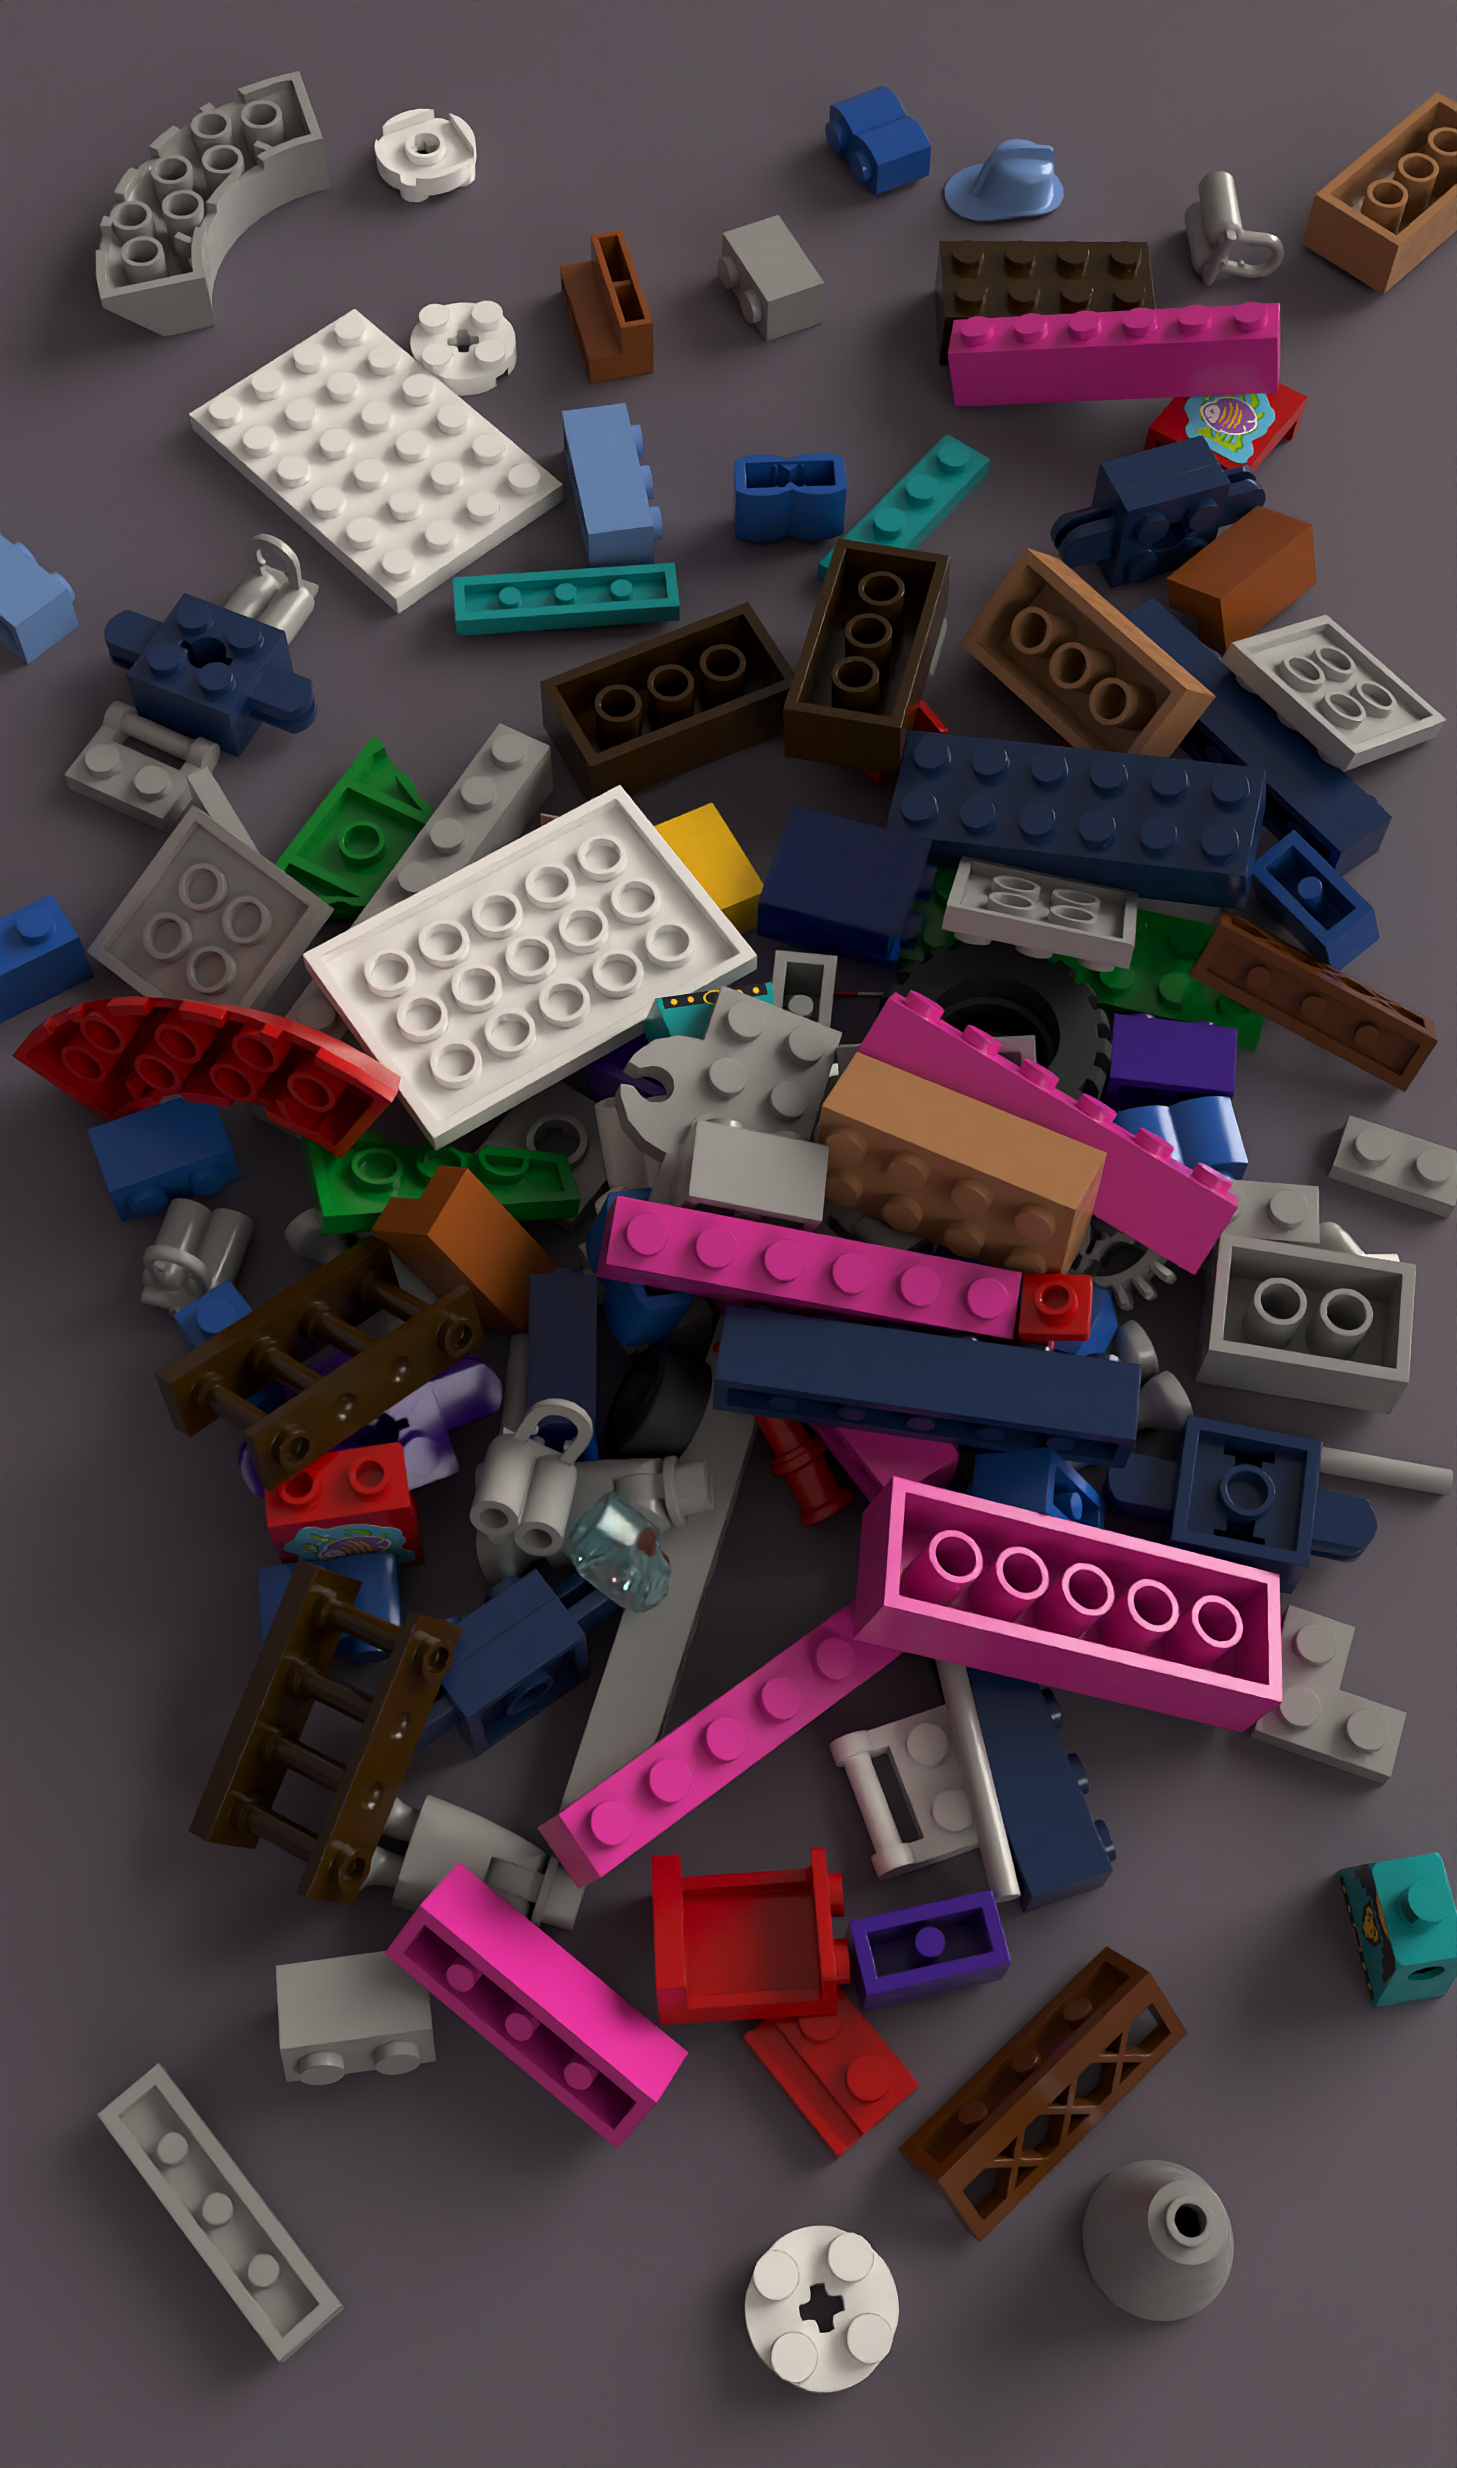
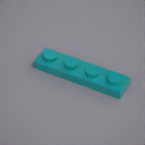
[817,434,991,582]
[452,563,680,636]

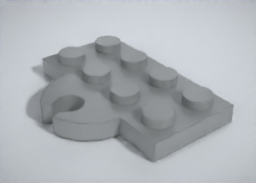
[615,985,842,1206]

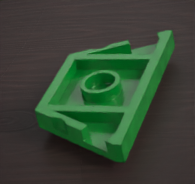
[274,736,435,919]

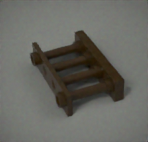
[155,1235,486,1491]
[188,1560,463,1905]

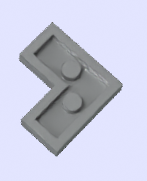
[1250,1605,1407,1784]

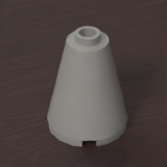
[1082,2160,1234,2321]

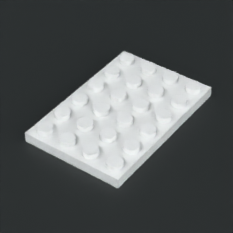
[189,309,564,614]
[302,785,757,1151]

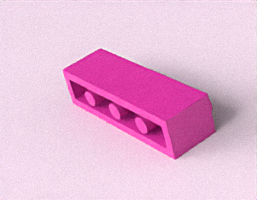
[384,1862,688,2149]

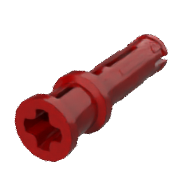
[712,1340,855,1526]

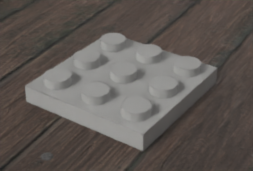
[1221,614,1447,772]
[87,805,334,1011]
[941,856,1138,972]

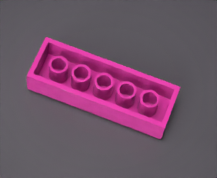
[853,1476,1283,1732]

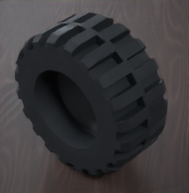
[874,940,1112,1101]

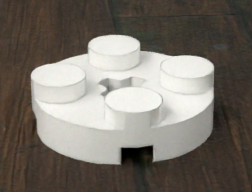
[374,109,477,203]
[410,301,517,396]
[744,2226,899,2394]

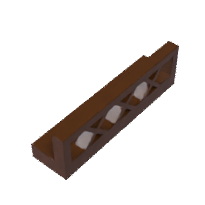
[1189,907,1438,1092]
[899,1946,1187,2242]

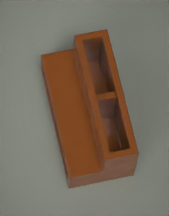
[560,229,654,384]
[1166,505,1317,656]
[371,1166,559,1333]

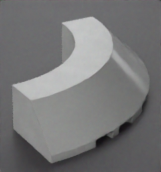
[96,71,330,337]

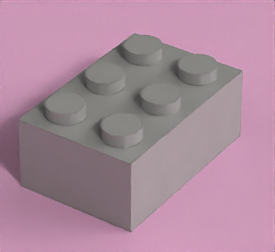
[1194,1233,1416,1414]

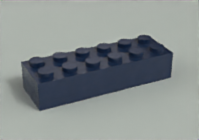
[884,730,1266,911]

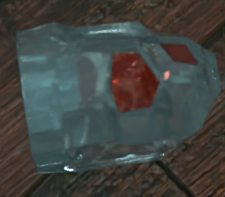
[565,1491,672,1613]

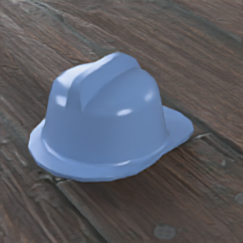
[944,139,1064,222]

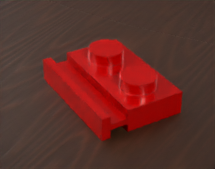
[742,1985,920,2160]

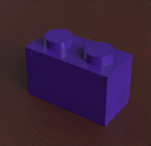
[1101,1013,1238,1111]
[844,1889,1012,2012]

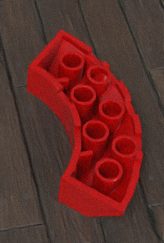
[12,996,401,1159]

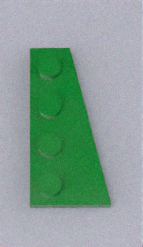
[301,1132,581,1235]

